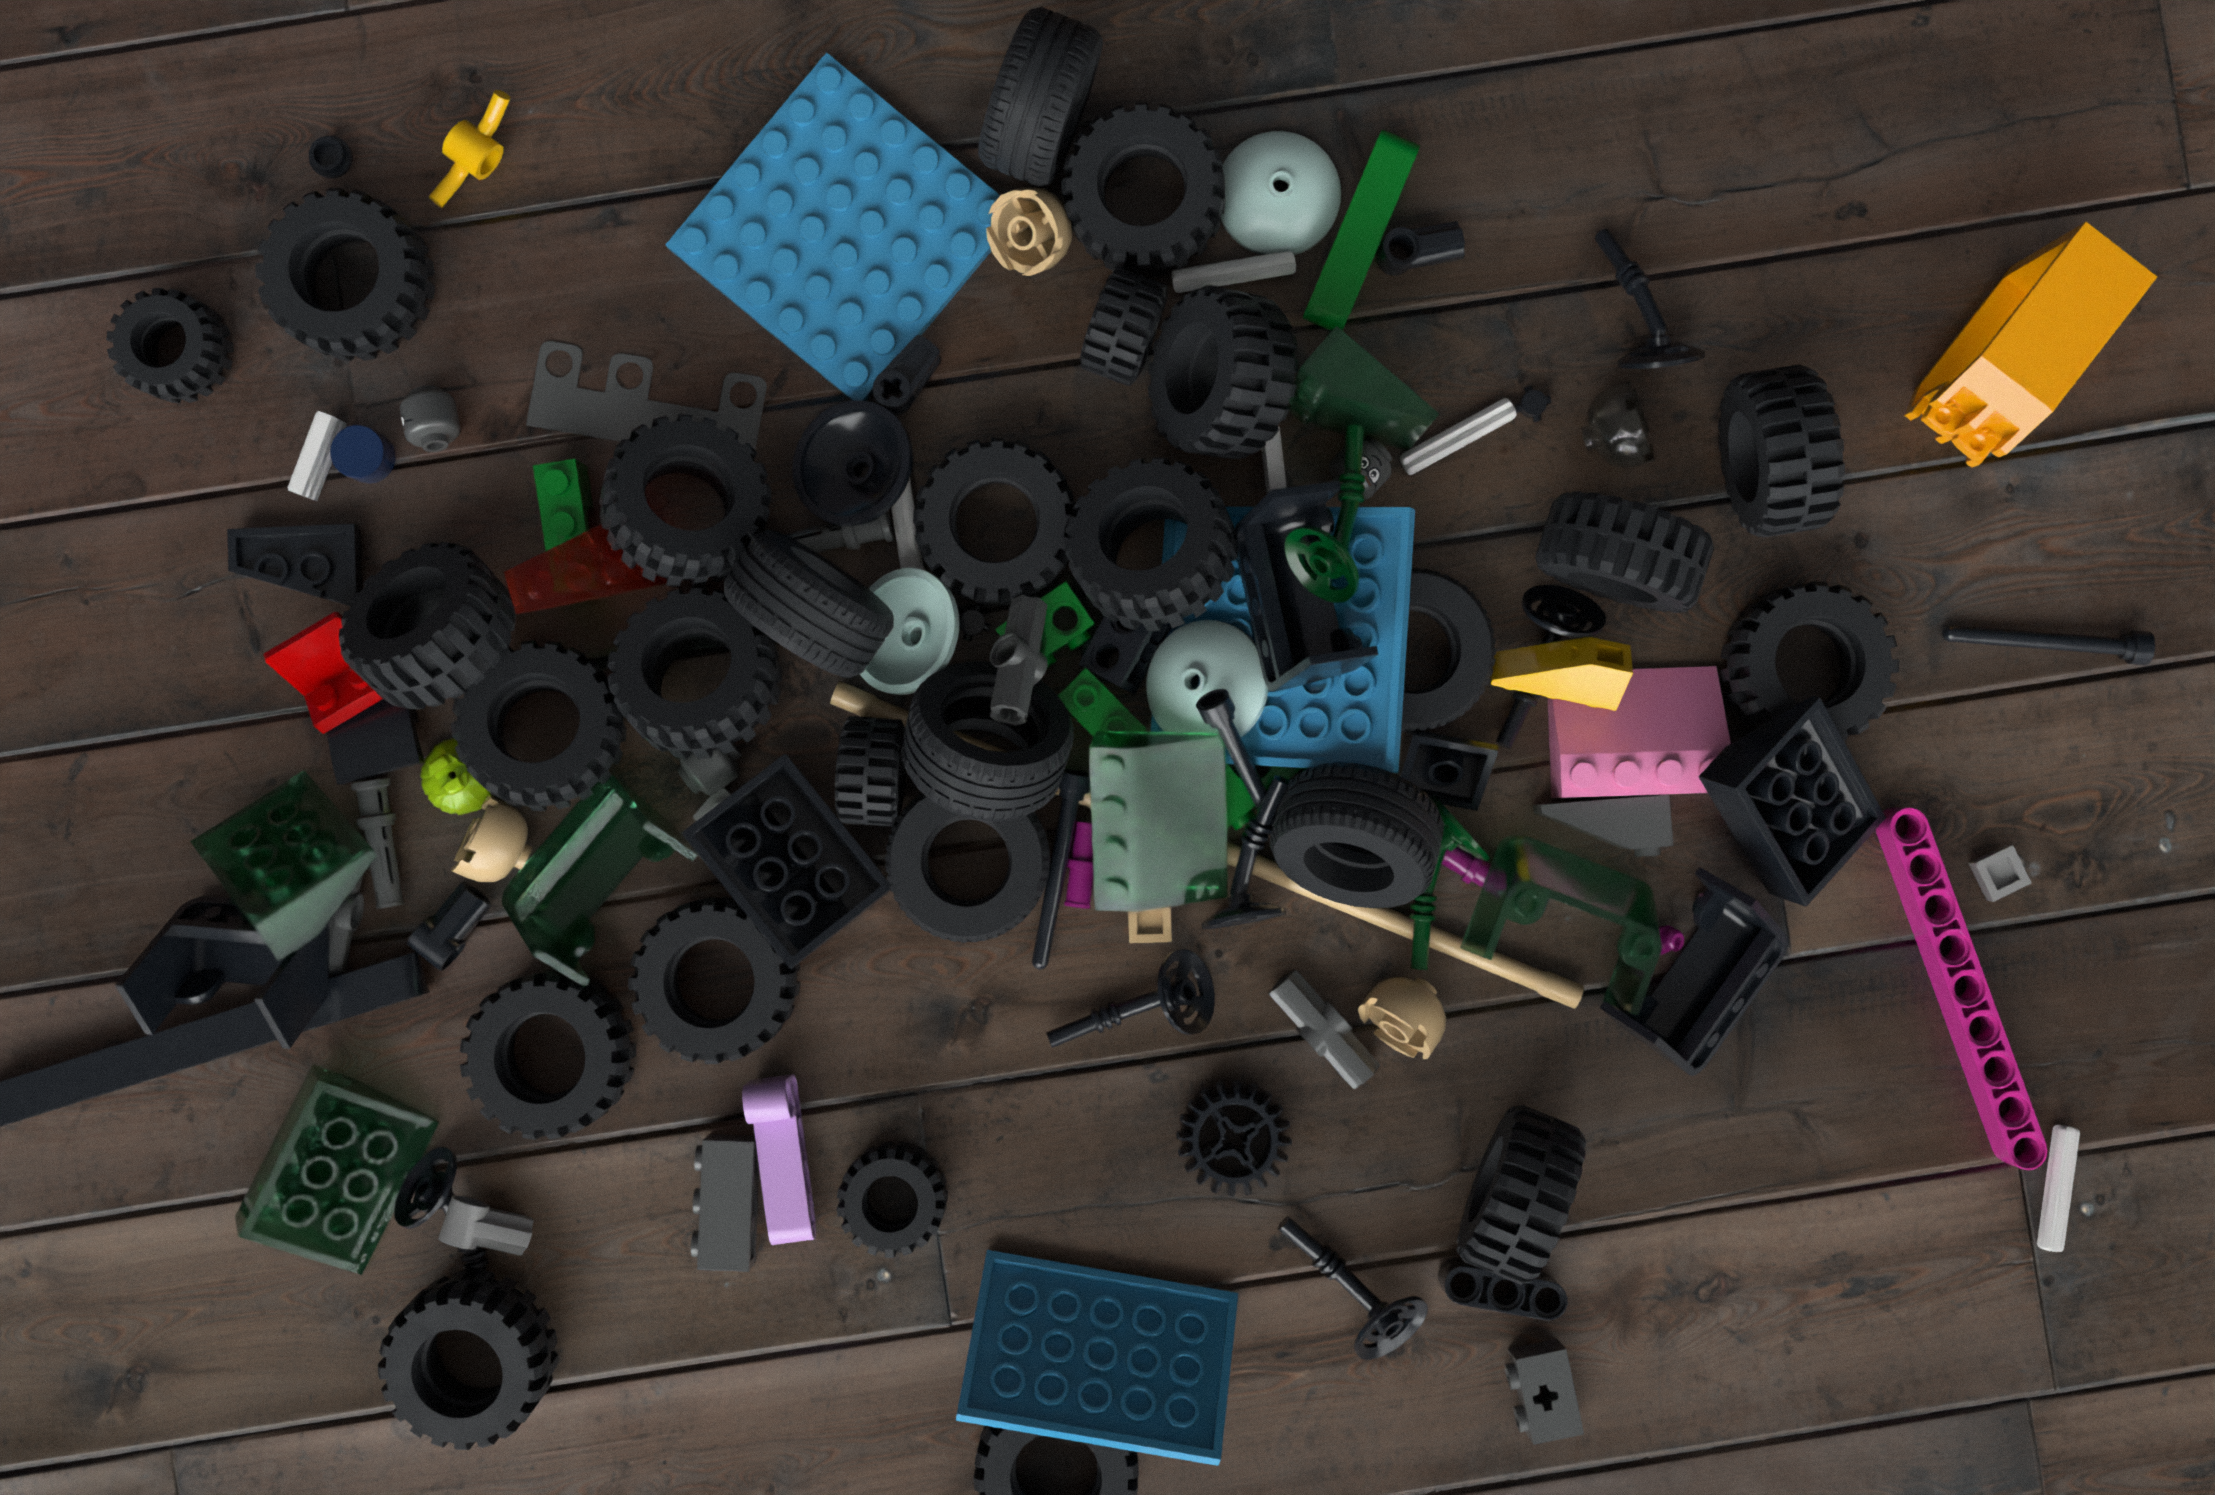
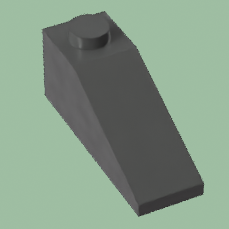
[1533,795,1674,857]

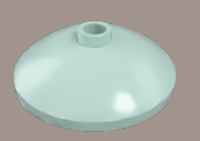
[1220,131,1341,255]
[860,568,959,695]
[1146,620,1268,749]

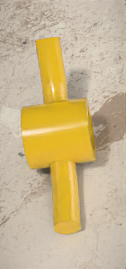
[429,90,511,208]

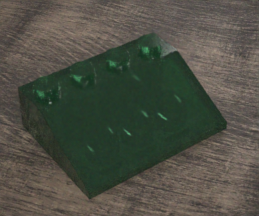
[1289,326,1439,450]
[1089,731,1228,912]
[190,770,377,961]
[235,1064,439,1275]

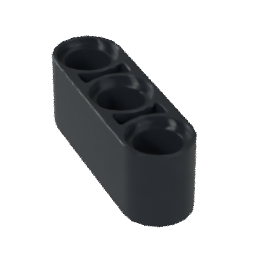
[1438,1258,1568,1320]

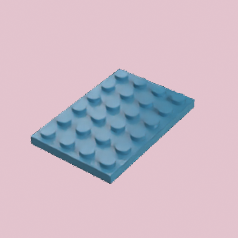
[956,1250,1238,1466]

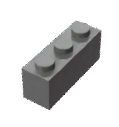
[691,1134,759,1272]

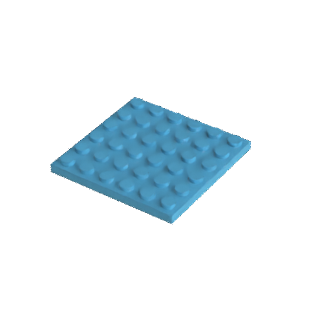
[665,52,1000,401]
[1149,507,1415,774]

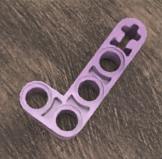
[742,1074,816,1245]

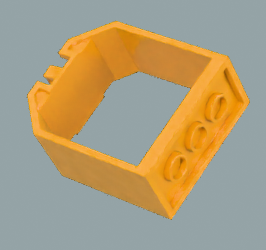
[1904,222,2157,468]

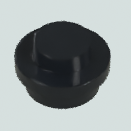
[309,136,353,179]

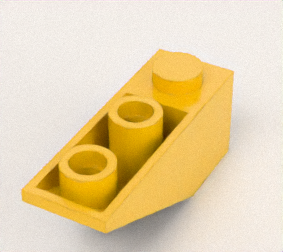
[1490,637,1633,711]

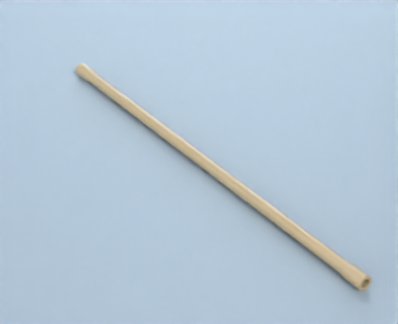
[830,681,1584,1009]

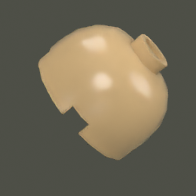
[986,187,1073,276]
[451,795,532,882]
[1358,977,1446,1059]

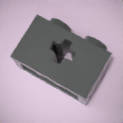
[1504,1339,1584,1445]

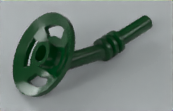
[1285,424,1365,603]
[1410,793,1490,970]

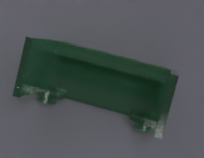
[502,775,698,987]
[1460,834,1662,1015]

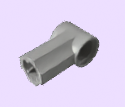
[438,1195,534,1256]

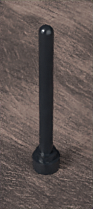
[1942,625,2155,665]
[1196,689,1277,836]
[1032,769,1093,970]

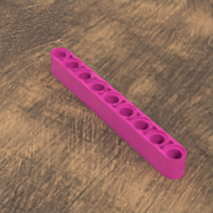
[1876,807,2048,1170]

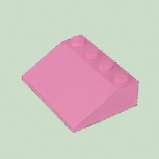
[1548,666,1731,798]

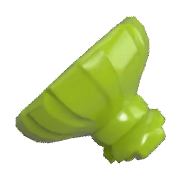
[420,738,493,815]

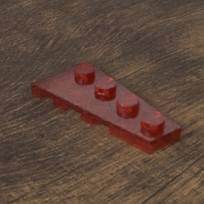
[504,501,667,614]

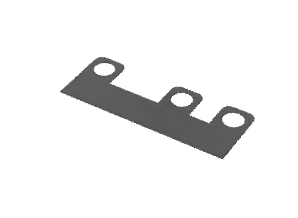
[526,341,767,450]

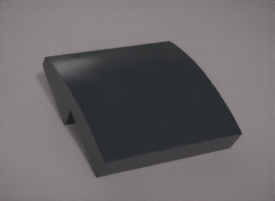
[327,699,425,785]

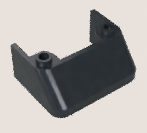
[1234,481,1379,691]
[1600,867,1789,1076]
[115,896,331,1049]

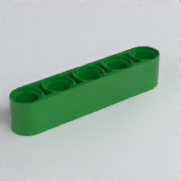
[1302,129,1421,335]

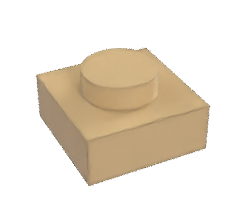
[1128,899,1172,943]

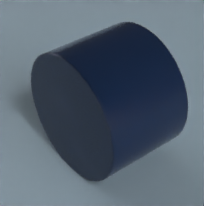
[330,425,396,484]

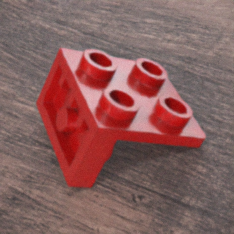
[263,612,383,734]

